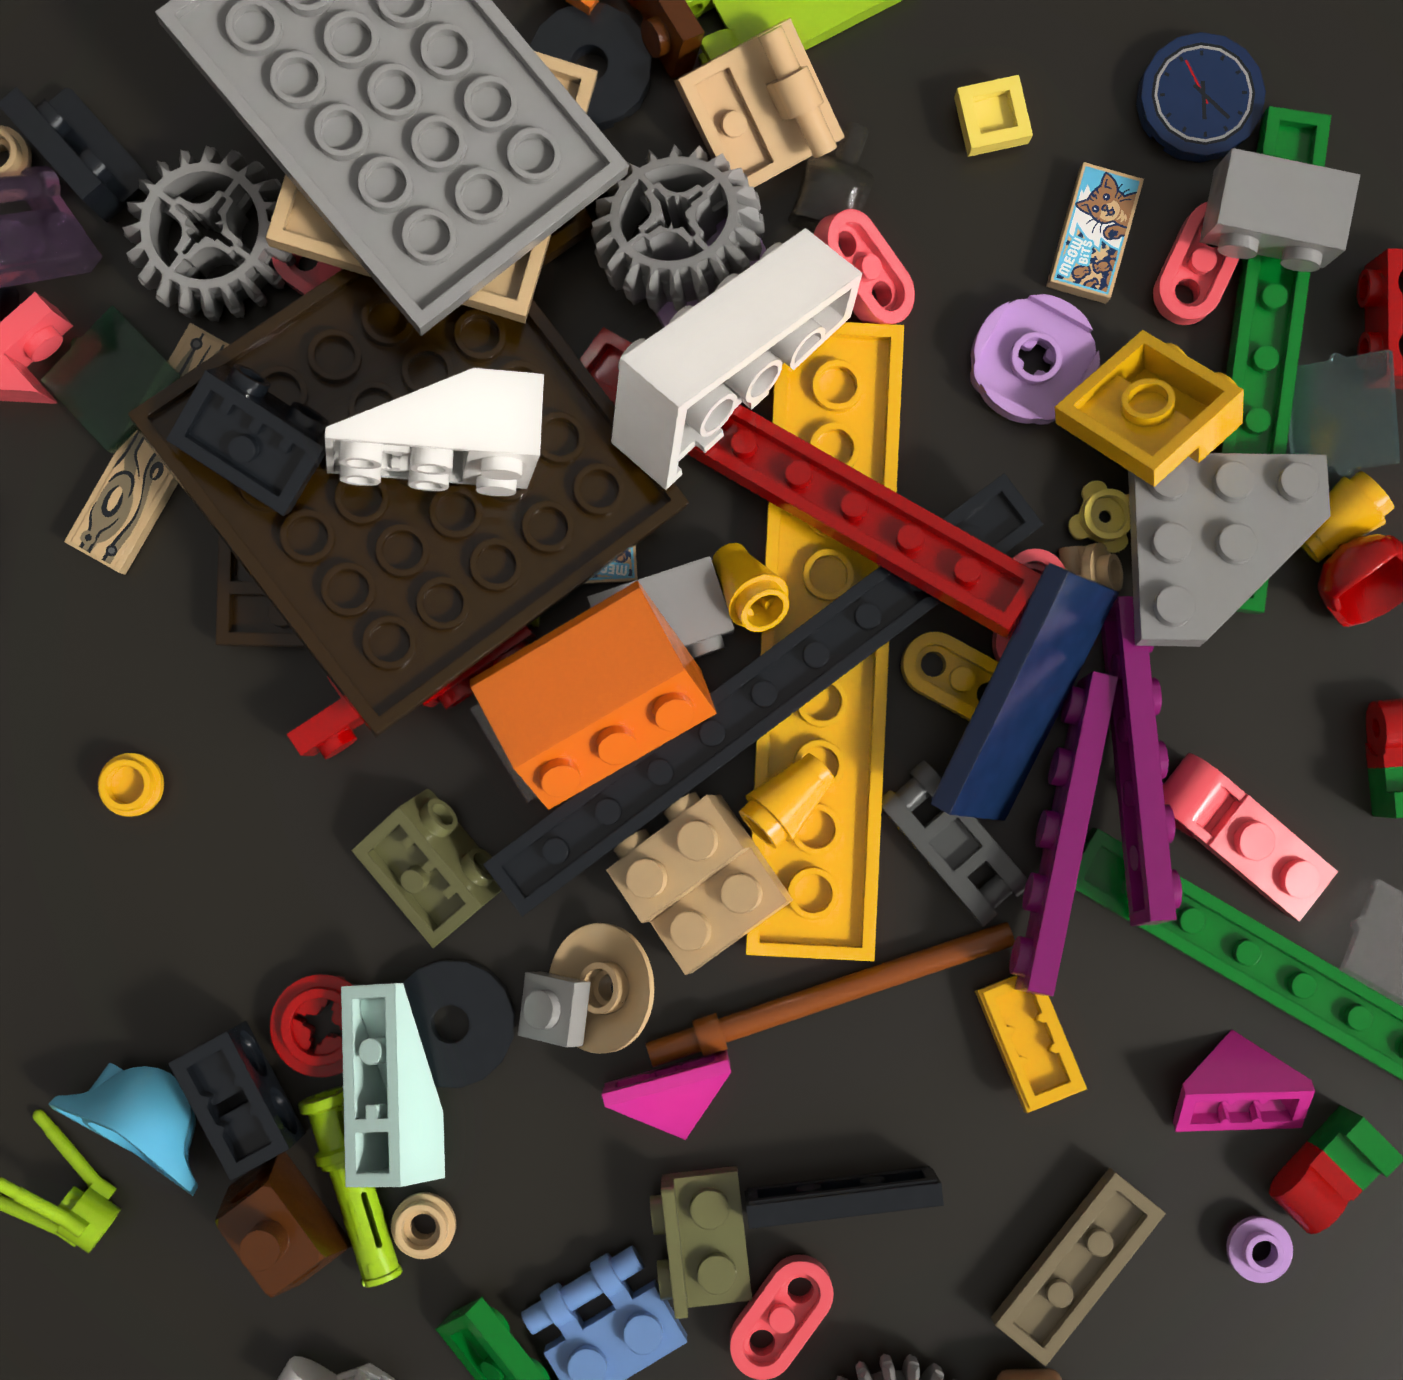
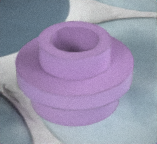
[1226,1216,1293,1283]

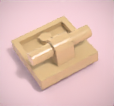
[674,18,845,187]

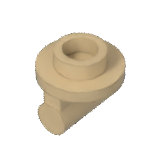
[1058,543,1123,592]

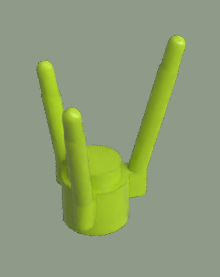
[0,1109,121,1254]

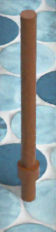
[645,922,1015,1067]

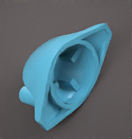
[48,1063,198,1196]

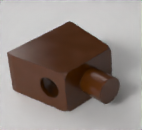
[215,1152,351,1298]

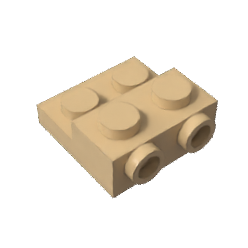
[606,792,793,975]

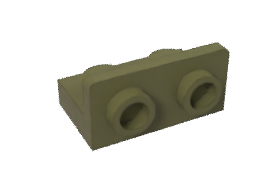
[351,789,502,948]
[650,1166,752,1319]

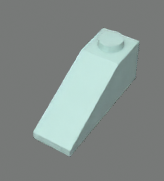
[341,983,445,1187]

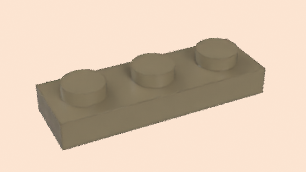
[991,1167,1166,1367]

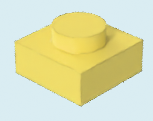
[954,75,1033,157]

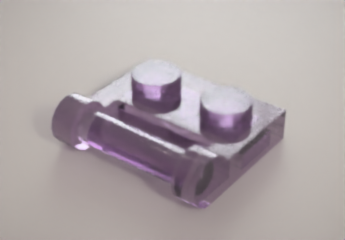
[0,165,102,288]

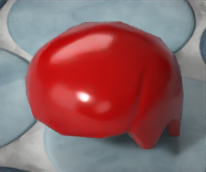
[1317,534,1403,627]

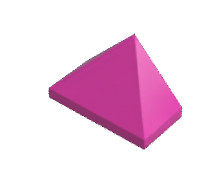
[1173,1030,1315,1132]
[602,1050,731,1140]

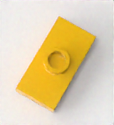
[975,975,1087,1113]

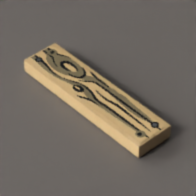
[64,323,230,575]

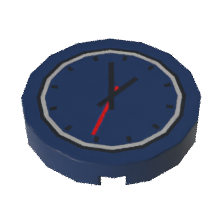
[1136,32,1266,162]

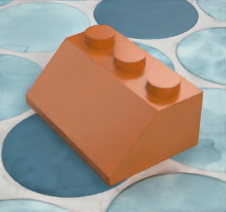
[469,580,717,810]

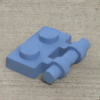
[521,1245,687,1380]

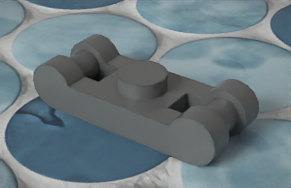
[882,760,1027,927]

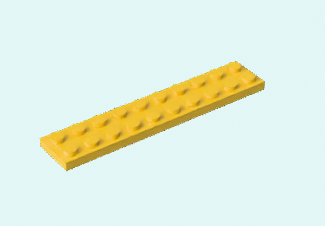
[745,322,904,961]

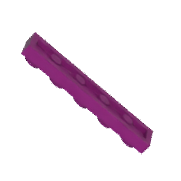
[1101,596,1182,926]
[1009,671,1118,996]

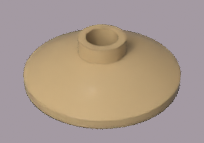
[549,923,654,1054]

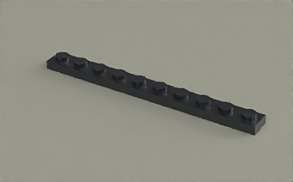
[483,473,1044,917]

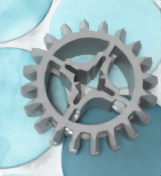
[591,144,765,314]
[122,145,296,322]

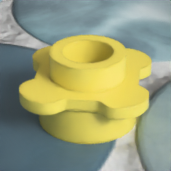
[1068,480,1130,553]

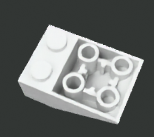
[325,368,544,496]

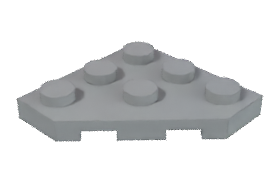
[1128,453,1331,647]

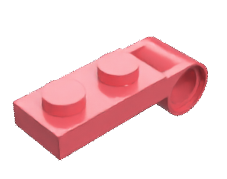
[1163,753,1338,922]

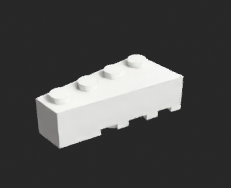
[611,228,862,490]

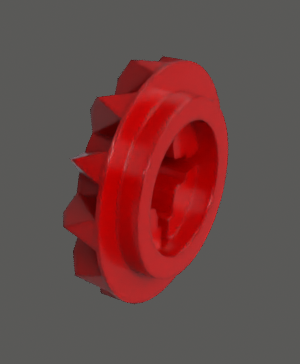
[270,973,354,1078]

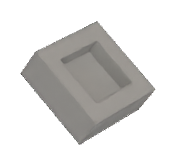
[518,971,591,1048]

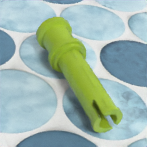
[297,1085,403,1288]

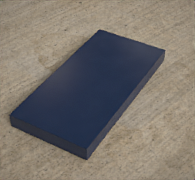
[931,563,1119,821]

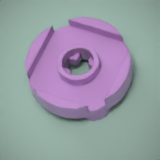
[970,294,1100,425]

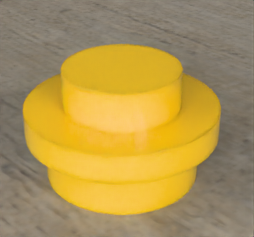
[98,753,164,817]

